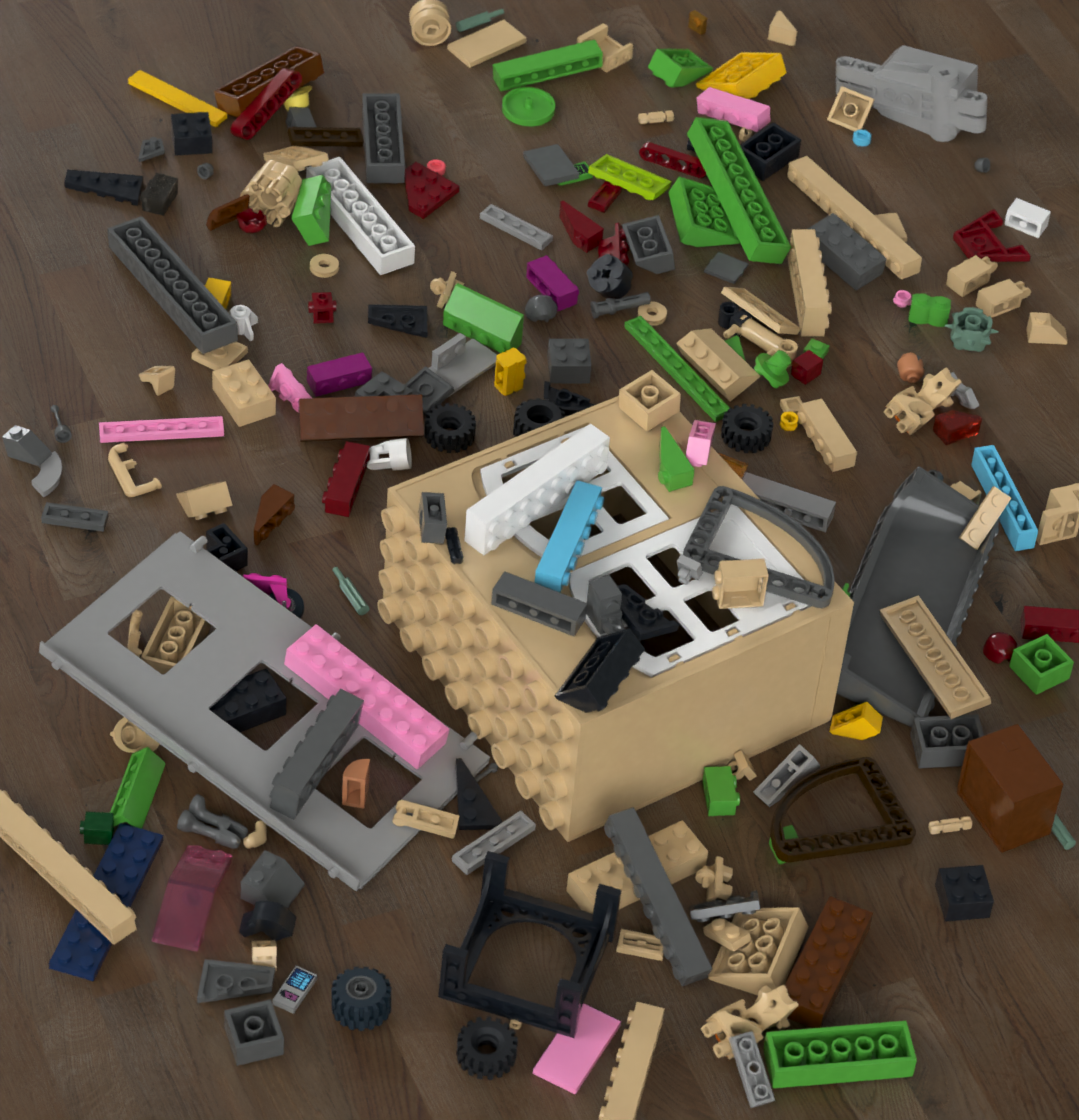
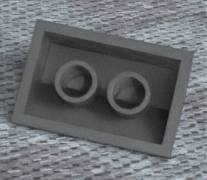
[622,215,675,274]

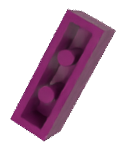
[526,255,579,311]
[307,352,372,397]

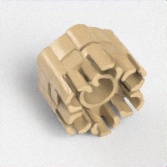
[240,159,302,227]

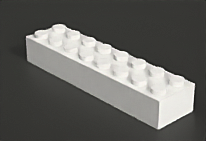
[306,157,415,275]
[465,424,610,555]

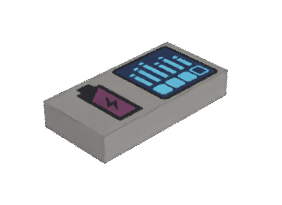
[273,966,317,1014]

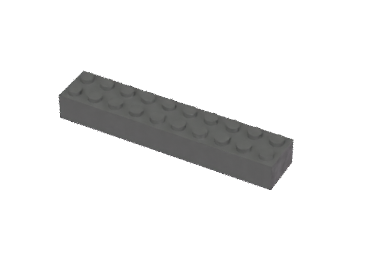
[107,216,238,354]

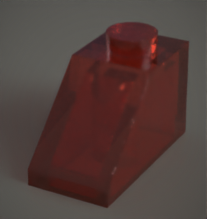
[933,410,982,446]

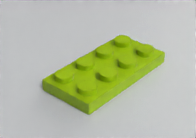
[588,154,672,200]

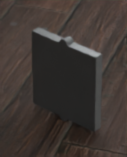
[704,252,748,284]

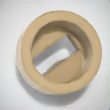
[739,127,754,142]

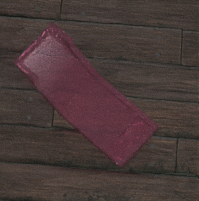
[152,845,232,951]

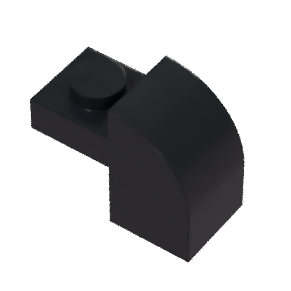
[239,901,297,941]

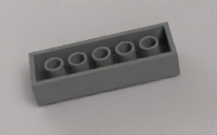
[362,93,405,183]
[269,688,364,820]

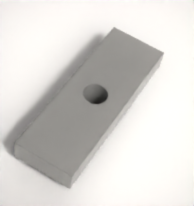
[729,1031,775,1108]

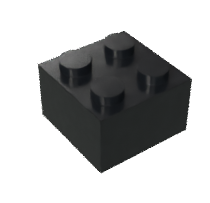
[171,112,212,156]
[935,865,994,922]

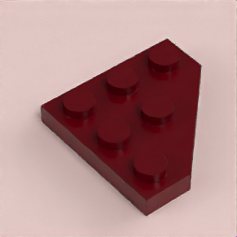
[404,162,460,219]

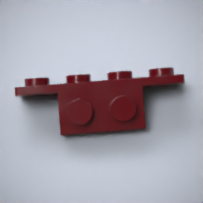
[598,222,630,266]

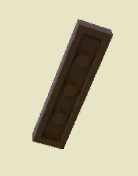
[287,127,364,147]

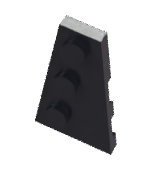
[368,304,428,338]

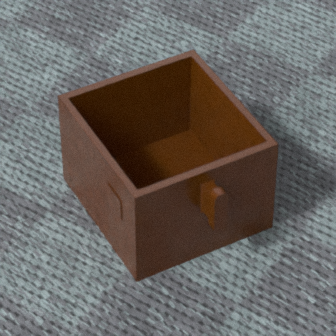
[957,723,1063,853]

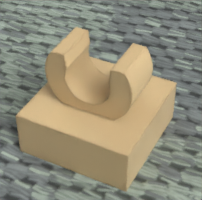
[728,750,757,781]

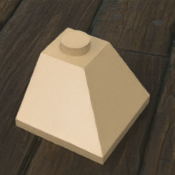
[827,86,875,131]

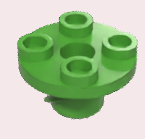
[754,350,792,388]

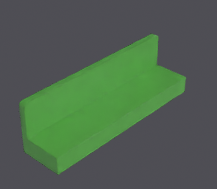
[110,747,165,829]

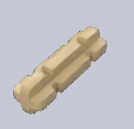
[638,110,674,124]
[928,816,972,835]

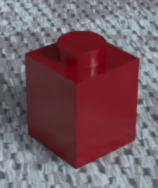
[791,350,823,385]

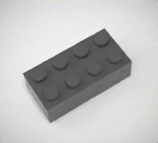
[807,213,887,291]

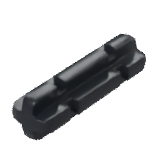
[445,527,463,565]

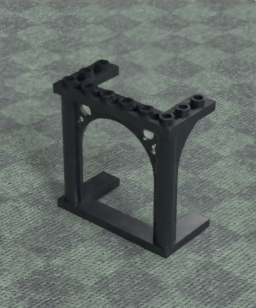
[438,851,622,1038]

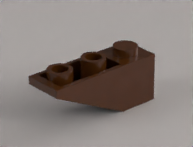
[254,484,295,545]

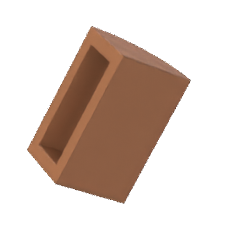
[342,759,370,808]

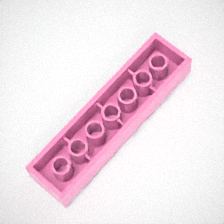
[284,624,449,770]

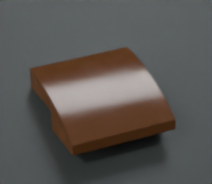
[206,194,250,231]

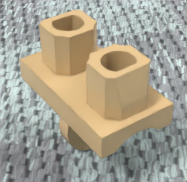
[430,271,464,309]
[695,856,733,902]

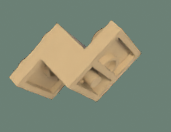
[1036,483,1079,545]

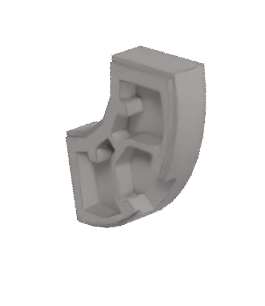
[950,372,980,409]
[32,451,62,497]

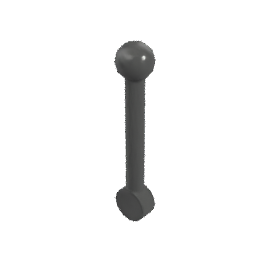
[475,763,498,782]

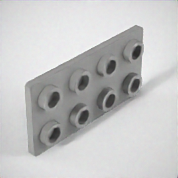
[429,333,497,398]

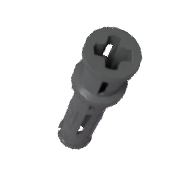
[590,292,651,319]

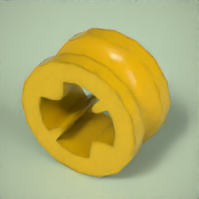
[780,411,798,431]

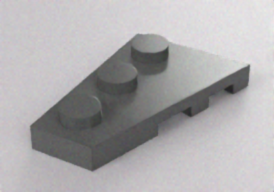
[690,890,760,922]
[197,959,275,1003]

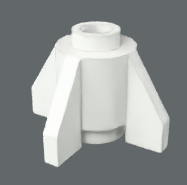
[228,305,258,341]

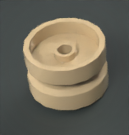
[409,0,451,46]

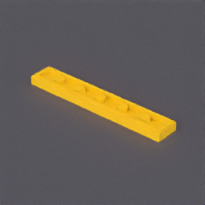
[128,70,227,128]

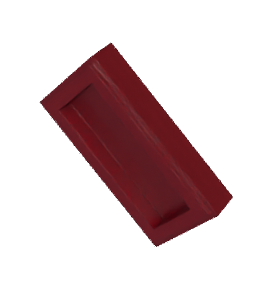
[588,181,622,213]

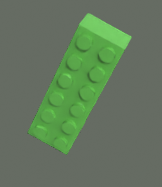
[763,1021,917,1089]

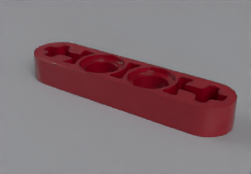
[639,142,706,178]

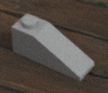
[753,744,821,807]

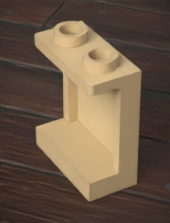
[577,23,633,73]

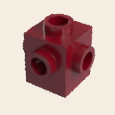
[308,292,337,324]

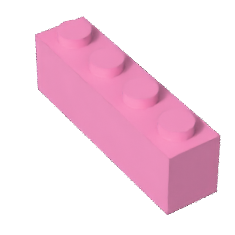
[697,87,771,132]

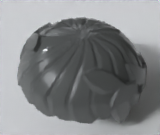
[525,294,557,322]

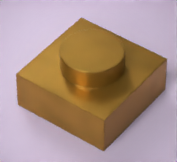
[688,10,708,35]

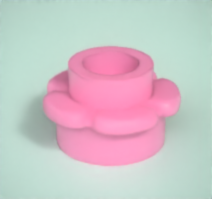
[893,290,911,308]

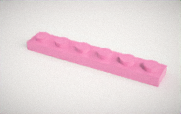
[99,416,224,443]

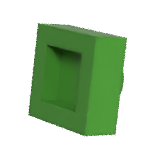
[803,339,830,359]

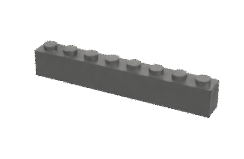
[604,807,712,987]

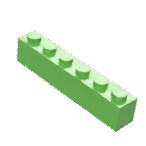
[493,40,603,91]

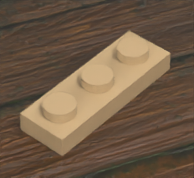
[959,486,1011,550]

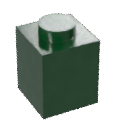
[80,811,114,845]

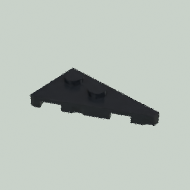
[544,381,594,416]
[455,758,503,830]

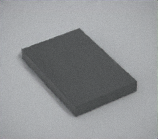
[523,144,579,186]

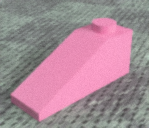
[686,420,716,467]

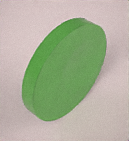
[502,87,555,126]

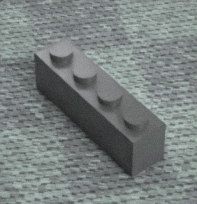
[491,571,588,637]

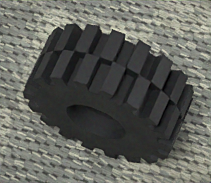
[424,403,476,453]
[721,404,773,454]
[456,1016,518,1080]

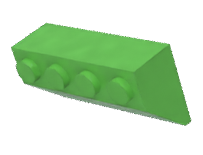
[443,283,524,353]

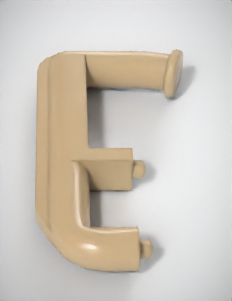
[108,442,162,497]
[127,610,142,657]

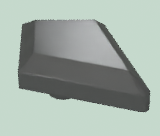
[139,137,165,162]

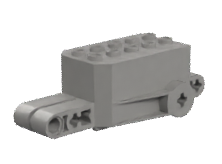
[836,45,987,142]

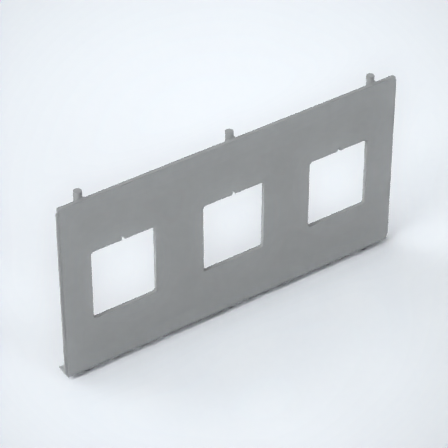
[39,532,490,891]

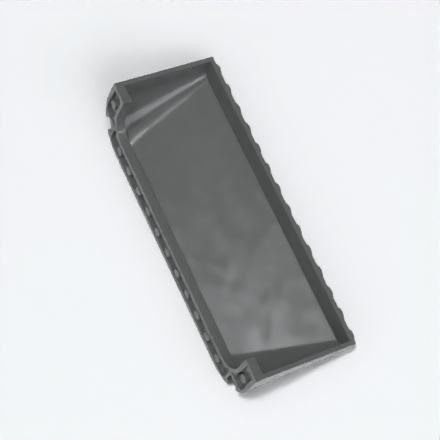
[836,466,1000,728]

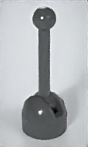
[51,405,72,443]

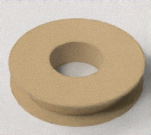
[310,254,339,278]
[637,302,667,326]

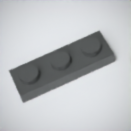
[41,502,109,532]

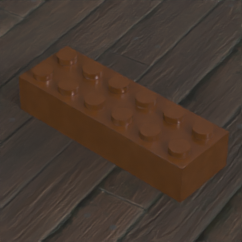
[214,46,324,117]
[298,394,424,442]
[785,896,873,1028]

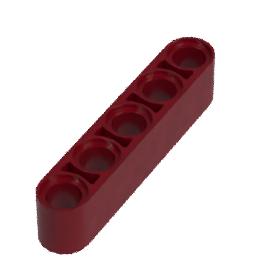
[230,68,302,140]

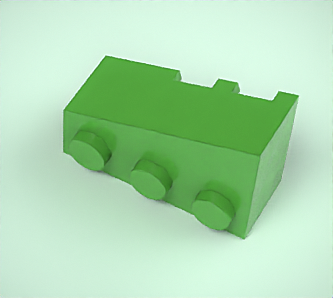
[291,175,331,246]

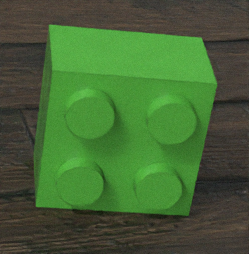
[1009,634,1074,695]

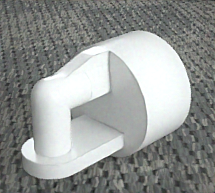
[367,438,412,471]

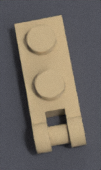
[393,800,459,839]

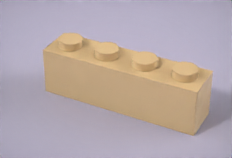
[797,398,857,472]

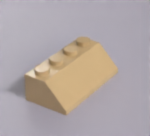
[676,329,760,402]

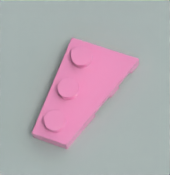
[268,363,312,413]

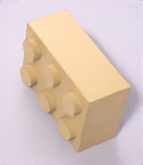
[212,359,276,427]

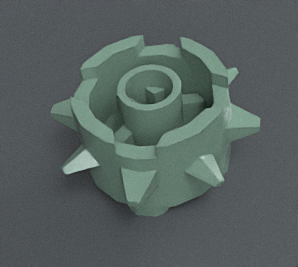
[945,307,998,352]

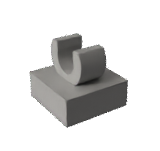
[677,554,703,585]

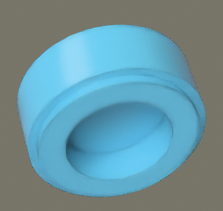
[853,130,872,146]

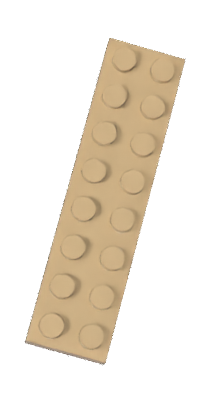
[880,595,991,719]

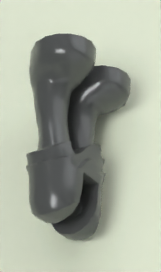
[177,794,248,849]

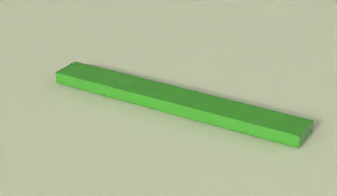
[624,316,730,422]

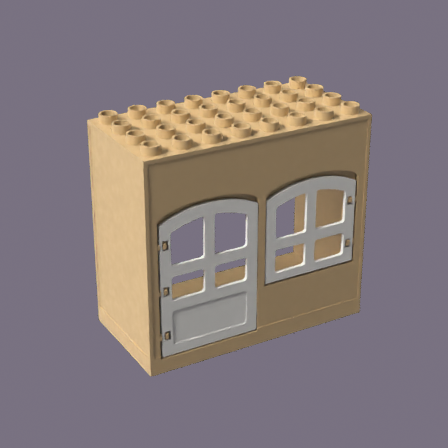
[377,396,854,842]

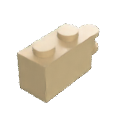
[946,255,998,297]
[976,279,1031,318]

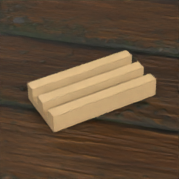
[616,929,664,961]

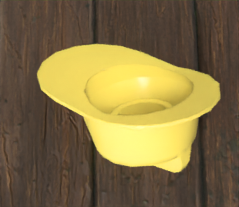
[283,86,312,111]

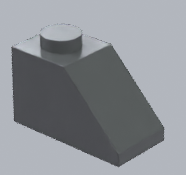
[2,425,52,466]

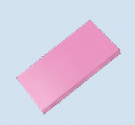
[533,1004,621,1094]

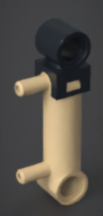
[718,301,798,367]

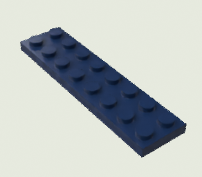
[49,823,163,981]

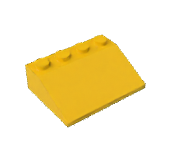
[696,52,787,99]

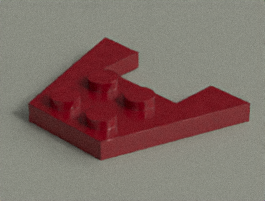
[953,209,1031,262]

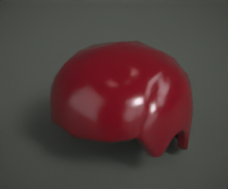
[236,208,267,234]
[983,632,1017,664]

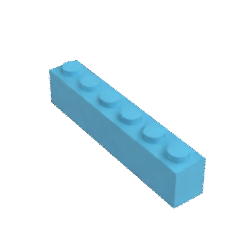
[971,445,1038,551]
[535,480,604,593]

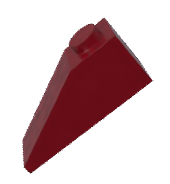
[559,200,604,253]

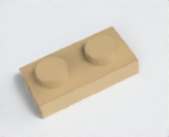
[703,918,751,952]

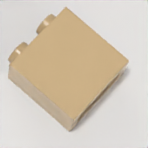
[712,559,768,609]

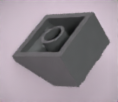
[241,850,305,909]

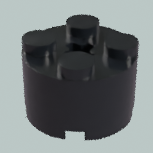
[587,254,633,299]

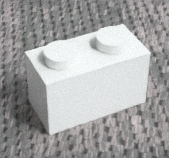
[1004,198,1051,238]

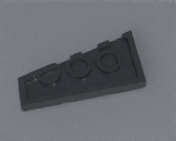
[64,169,143,206]

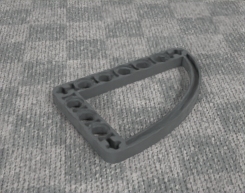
[683,486,835,608]

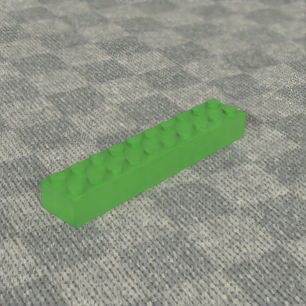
[687,117,791,264]

